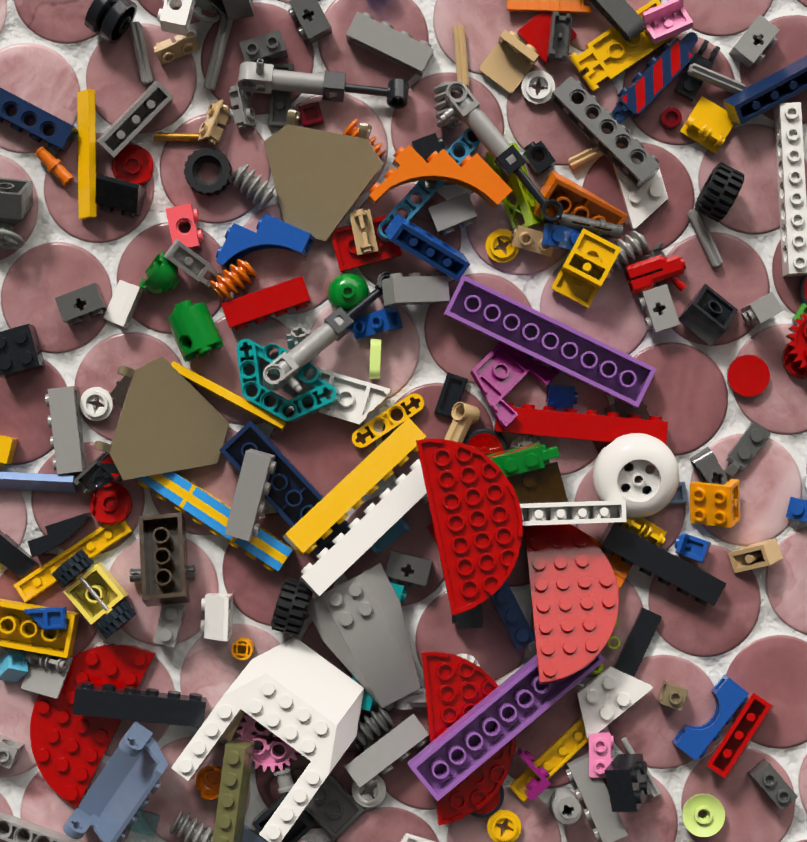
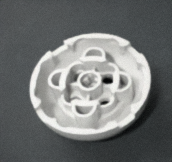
[593,433,679,518]

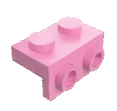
[642,0,693,44]
[588,730,614,778]

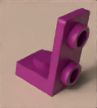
[517,748,551,801]

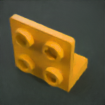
[690,479,740,528]

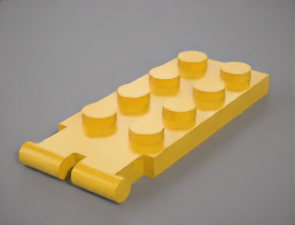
[569,0,679,92]

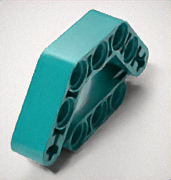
[236,339,340,422]

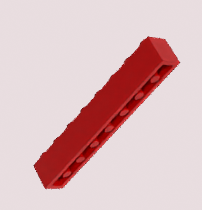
[494,402,668,444]

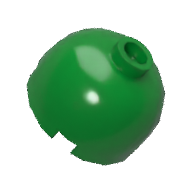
[139,251,179,295]
[328,273,370,312]

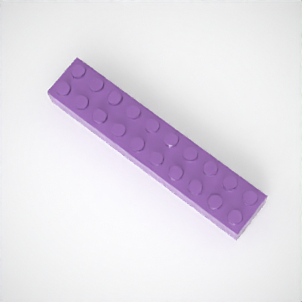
[443,275,657,408]
[407,653,606,802]

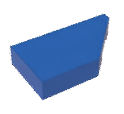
[24,607,67,630]

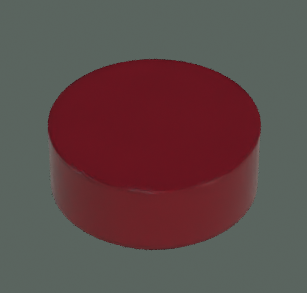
[660,107,682,130]

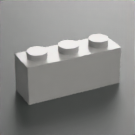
[382,272,450,306]

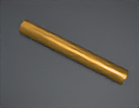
[154,132,208,142]

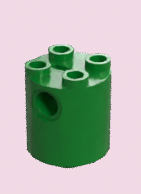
[166,299,224,362]

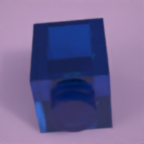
[546,384,578,408]

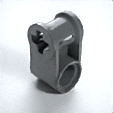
[690,447,727,485]

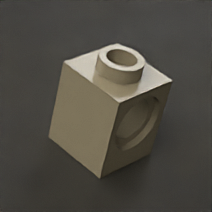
[657,680,688,711]

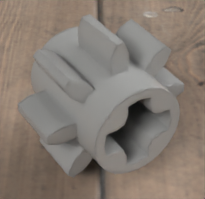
[286,327,311,349]

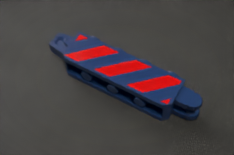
[612,32,698,124]

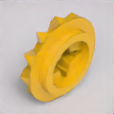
[485,229,519,263]
[487,809,521,842]

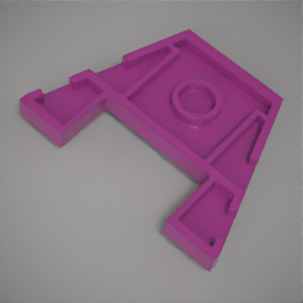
[470,343,559,429]

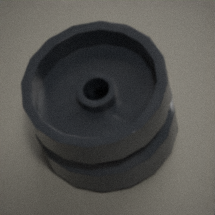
[84,0,137,44]

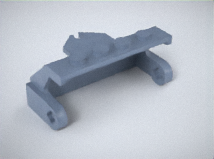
[63,721,168,842]

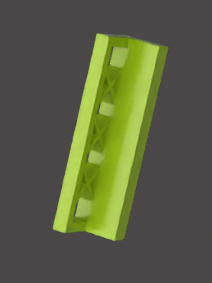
[486,143,544,230]

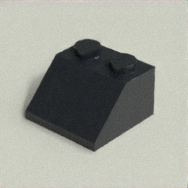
[95,174,147,218]
[678,284,738,346]

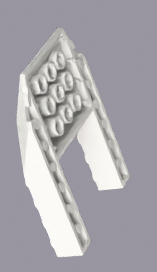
[171,637,364,842]

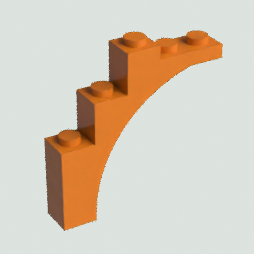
[368,144,513,209]

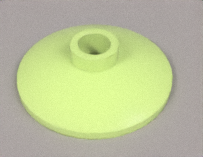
[682,794,725,837]

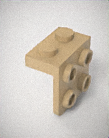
[479,30,539,93]

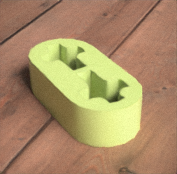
[369,339,382,379]

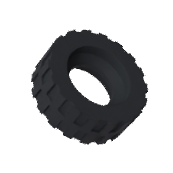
[184,147,232,196]

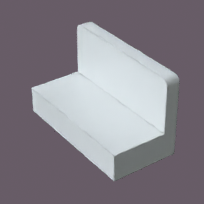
[104,280,143,328]

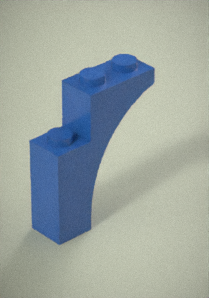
[216,213,315,269]

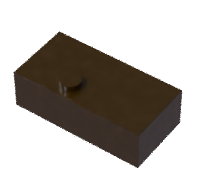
[507,462,568,504]
[138,512,190,607]

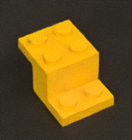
[550,228,621,309]

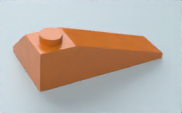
[534,170,628,229]

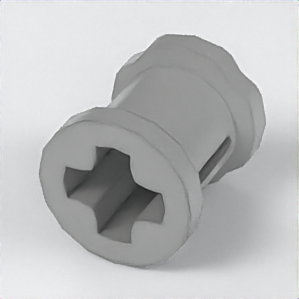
[273,766,295,793]

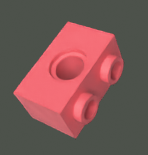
[165,204,204,250]

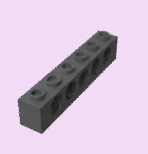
[550,76,661,189]

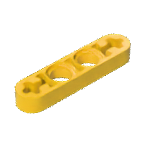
[352,393,424,448]

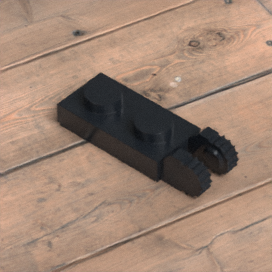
[674,39,720,101]

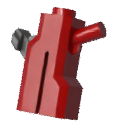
[623,243,687,296]

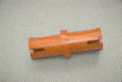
[34,146,74,186]

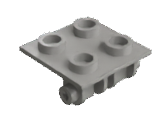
[20,652,73,699]

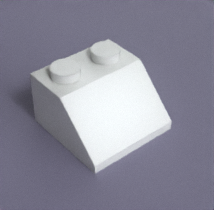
[201,593,233,641]

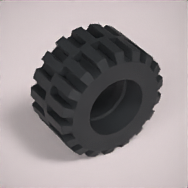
[695,162,744,222]
[271,578,313,637]

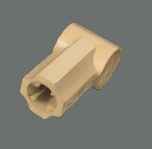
[445,402,480,443]

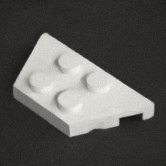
[613,158,668,230]
[312,368,392,425]
[577,666,653,738]

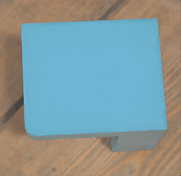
[0,649,28,683]

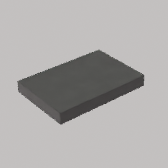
[305,773,365,840]

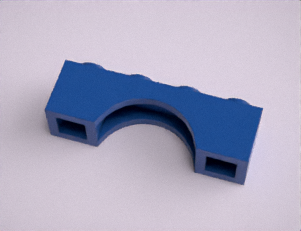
[672,674,749,761]

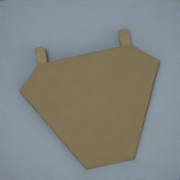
[264,109,384,241]
[94,356,230,480]

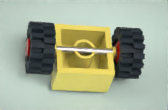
[52,549,136,639]

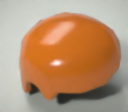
[195,765,222,801]

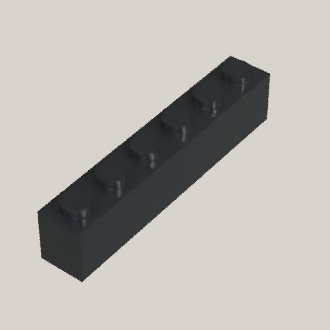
[598,523,727,606]
[72,681,206,727]

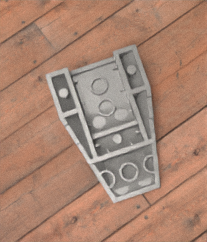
[307,563,420,708]

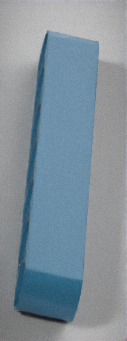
[377,128,481,242]

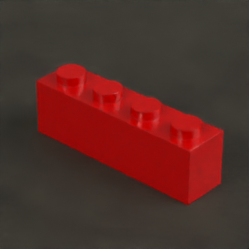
[221,276,311,331]
[706,693,774,778]

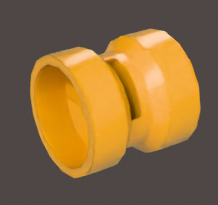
[231,637,255,660]

